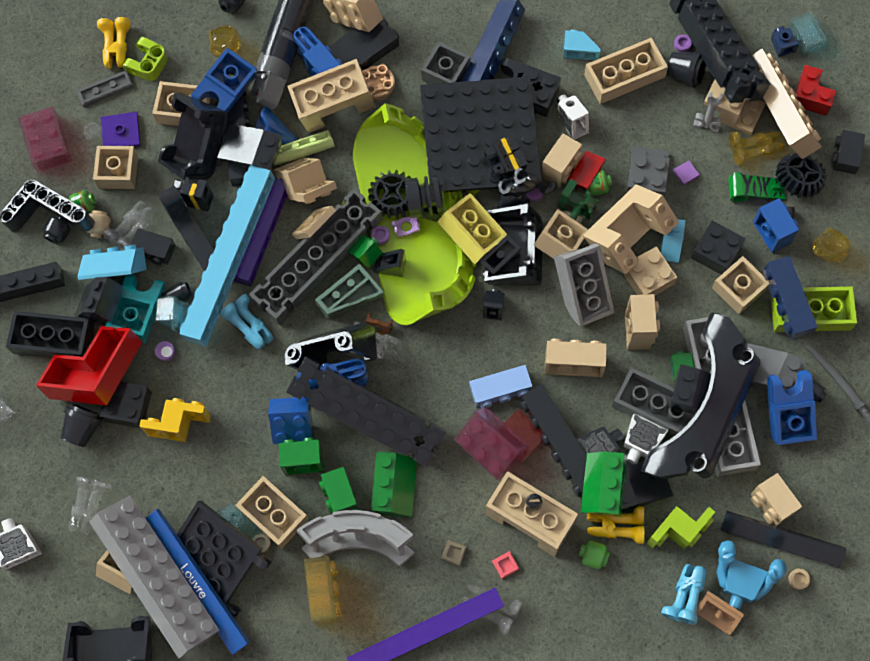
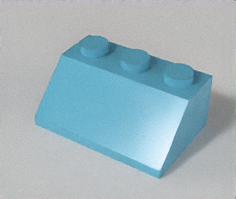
[78,245,147,280]

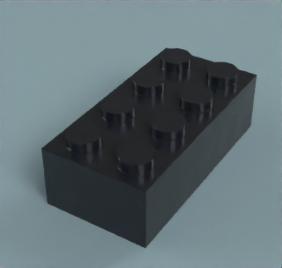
[6,311,94,358]

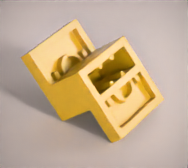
[139,398,211,442]

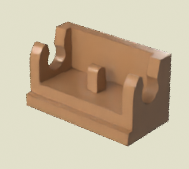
[697,591,744,635]

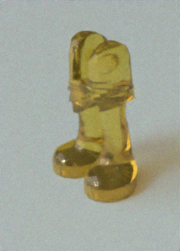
[729,132,785,166]

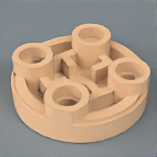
[362,64,395,100]

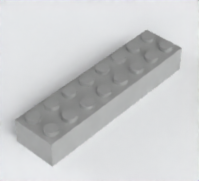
[683,315,761,477]
[89,495,219,658]

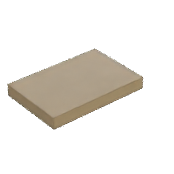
[292,206,336,240]

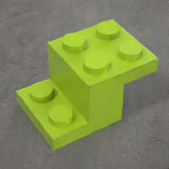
[647,506,715,549]

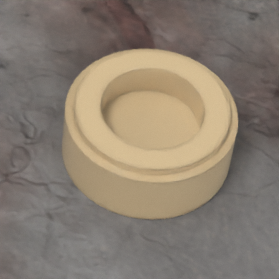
[788,569,810,590]

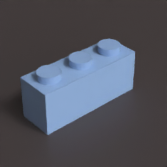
[469,365,532,409]

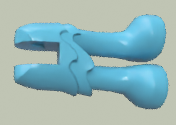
[219,294,273,349]
[661,564,706,625]

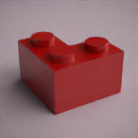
[795,65,836,116]

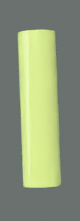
[274,130,335,167]

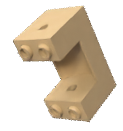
[288,59,376,133]
[583,185,680,274]
[486,471,578,557]

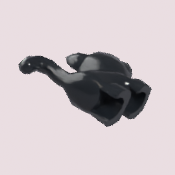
[497,168,557,209]

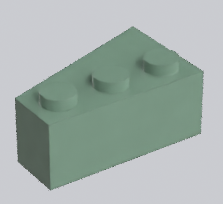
[315,264,384,319]

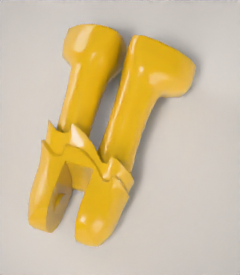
[97,17,131,69]
[587,506,644,544]

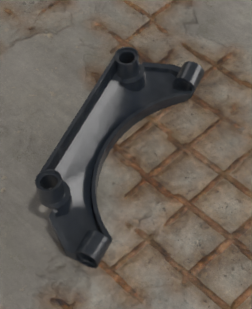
[640,312,761,480]

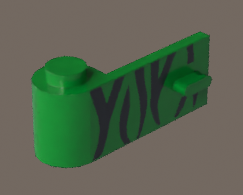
[728,172,786,202]

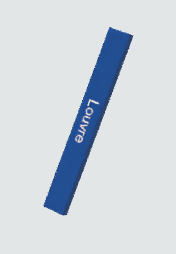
[145,509,250,655]

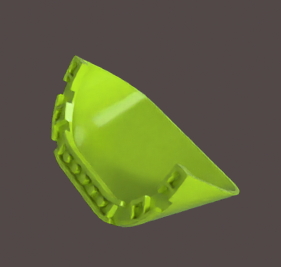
[353,103,477,325]

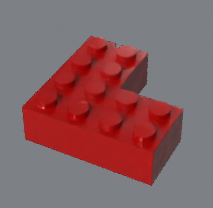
[36,326,142,405]

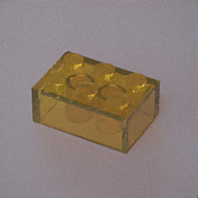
[304,556,343,626]

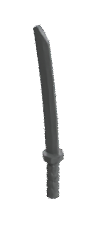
[805,345,870,426]

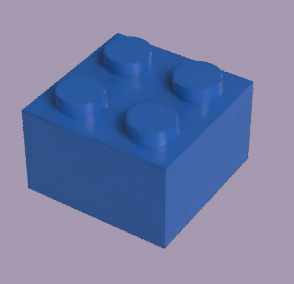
[753,198,799,253]
[268,397,313,444]

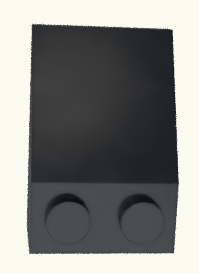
[217,124,282,172]
[74,277,124,322]
[669,364,711,414]
[622,462,674,513]

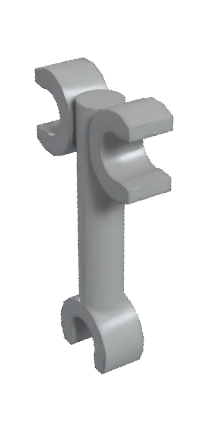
[693,91,723,132]

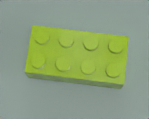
[770,286,857,332]

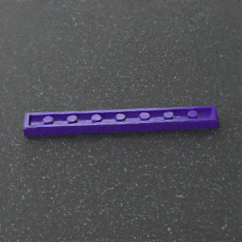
[347,587,505,661]

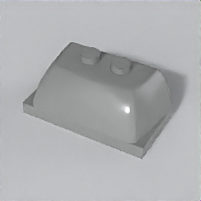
[554,243,614,327]

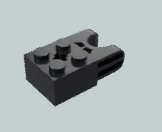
[501,58,561,117]

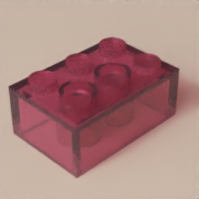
[18,106,72,173]
[454,406,529,480]

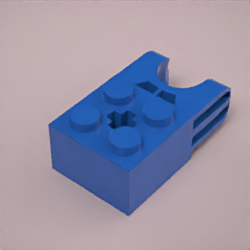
[294,27,342,76]
[191,48,257,113]
[297,359,369,397]
[767,370,817,445]

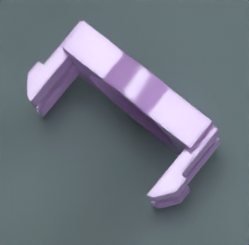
[392,216,420,238]

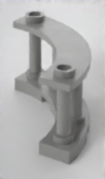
[297,510,415,567]

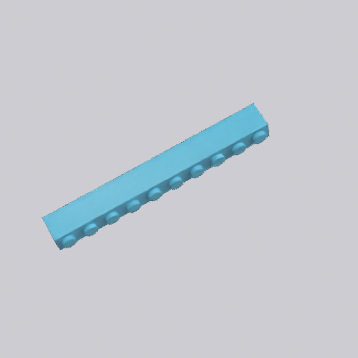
[179,165,275,346]

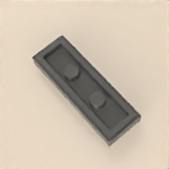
[76,70,133,107]

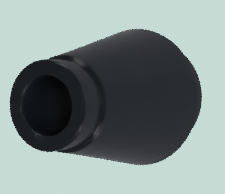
[162,281,192,303]

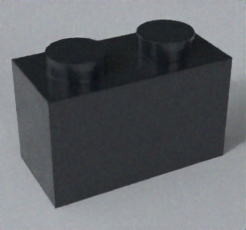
[831,130,865,174]
[131,228,176,265]

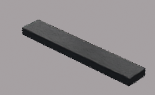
[720,511,846,568]

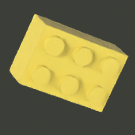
[437,193,507,264]

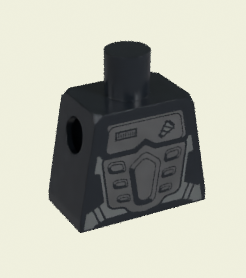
[576,427,624,456]

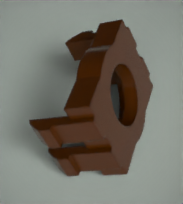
[365,313,393,338]

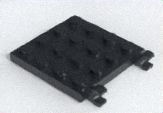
[177,500,273,617]

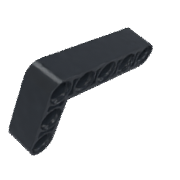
[0,180,95,232]
[158,185,214,271]

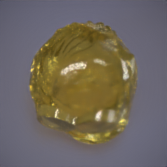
[209,25,241,58]
[813,227,850,263]

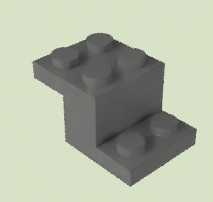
[627,146,670,195]

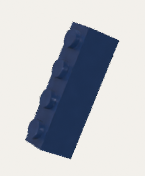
[763,256,817,339]

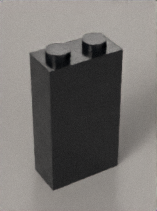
[329,17,399,70]

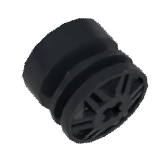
[405,175,444,218]

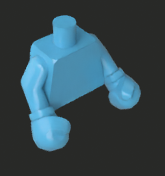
[716,540,787,611]

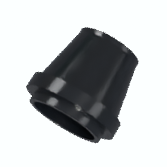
[666,51,707,88]
[60,404,103,447]

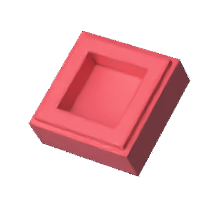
[492,551,519,579]

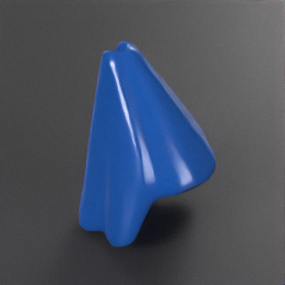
[255,106,297,145]

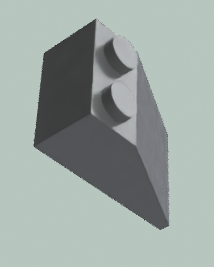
[746,343,806,392]

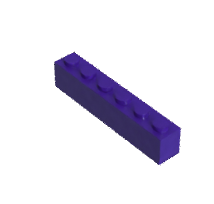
[234,177,287,287]

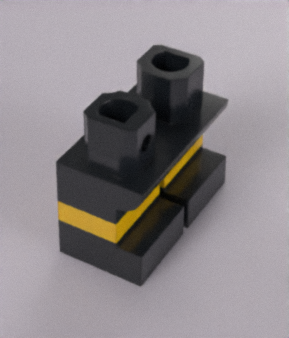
[484,132,528,177]
[174,177,214,212]

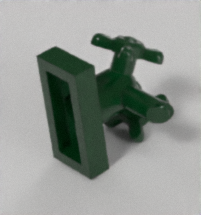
[557,179,599,221]

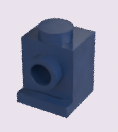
[771,26,799,57]

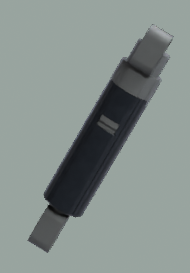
[251,0,314,110]

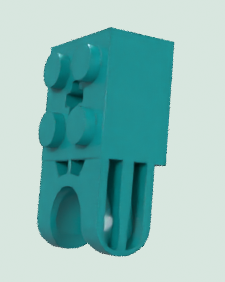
[106,273,165,344]

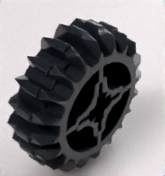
[775,152,827,199]
[368,169,411,219]

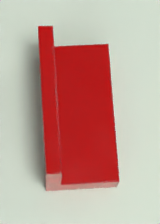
[568,151,606,192]

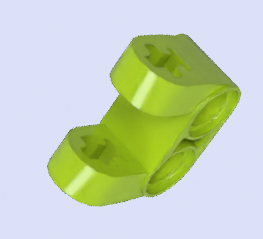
[122,37,168,81]

